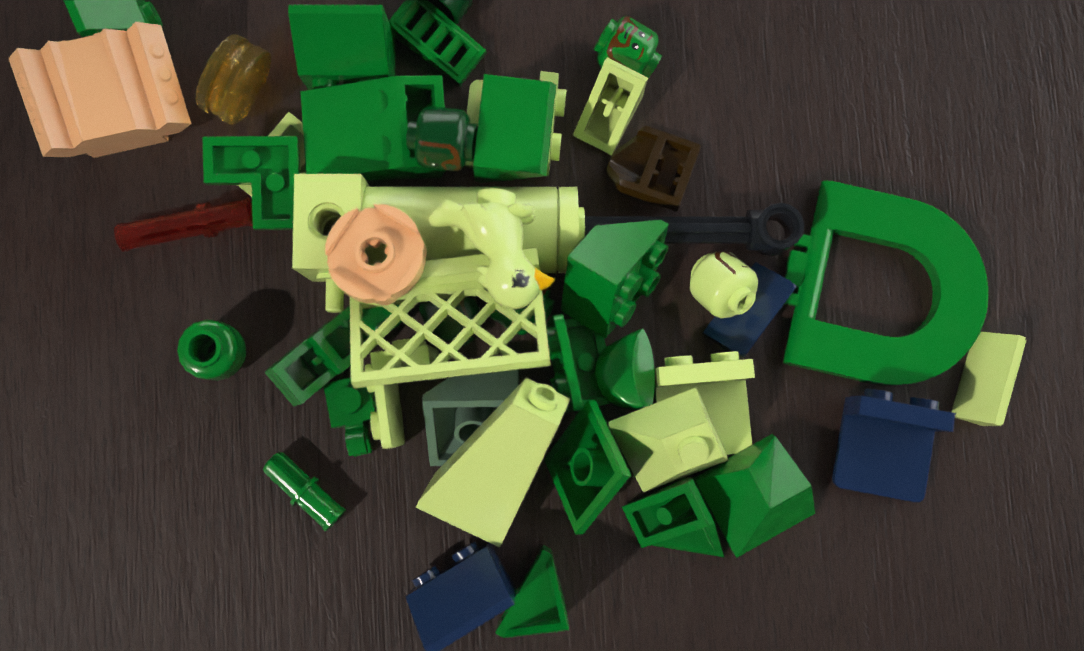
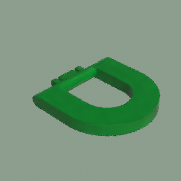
[783,181,988,386]

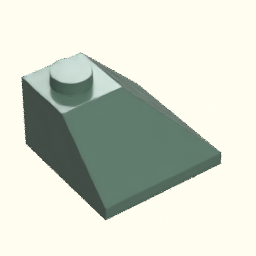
[422,369,519,466]

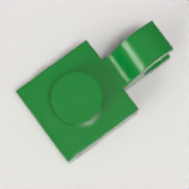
[323,377,377,457]

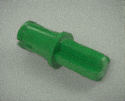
[263,452,346,532]

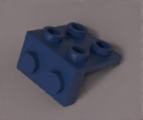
[832,389,956,502]

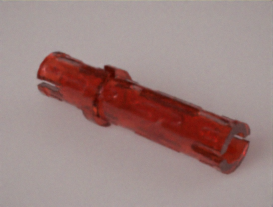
[114,197,253,252]

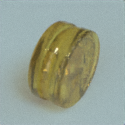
[196,34,271,125]

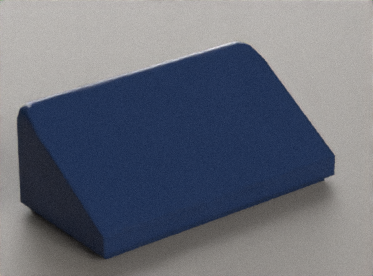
[702,262,797,359]

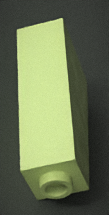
[416,378,570,548]

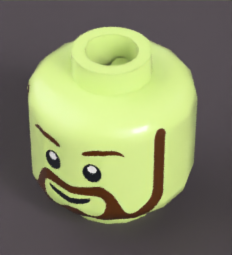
[690,251,758,318]

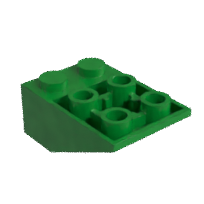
[300,75,446,180]

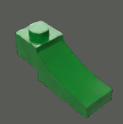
[264,304,402,407]

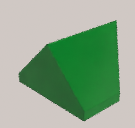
[622,477,724,557]
[495,544,570,638]

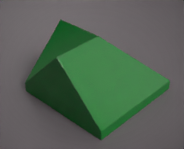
[544,400,631,534]
[693,434,815,558]

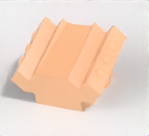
[8,22,191,158]

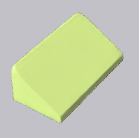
[951,332,1026,426]

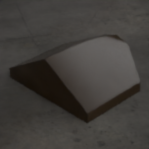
[606,126,702,212]

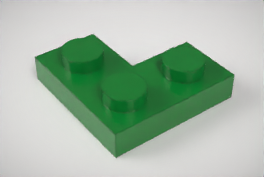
[202,136,300,230]

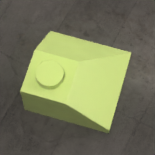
[608,387,728,493]

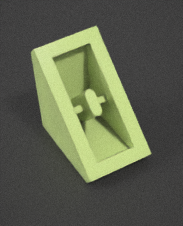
[573,57,648,155]

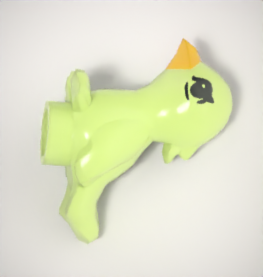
[428,188,555,309]

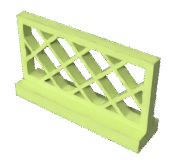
[350,248,550,388]

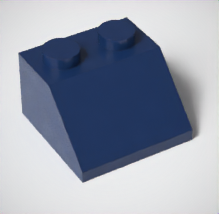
[405,541,517,651]

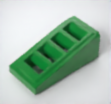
[389,0,487,86]

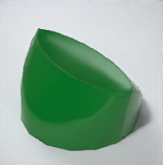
[595,328,655,410]

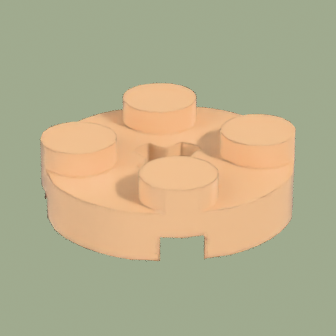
[325,204,427,305]

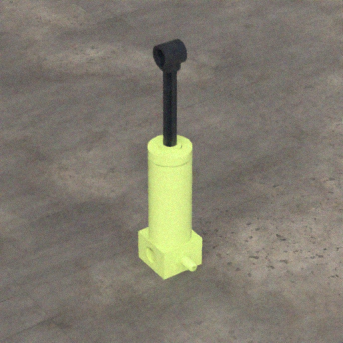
[292,174,804,313]

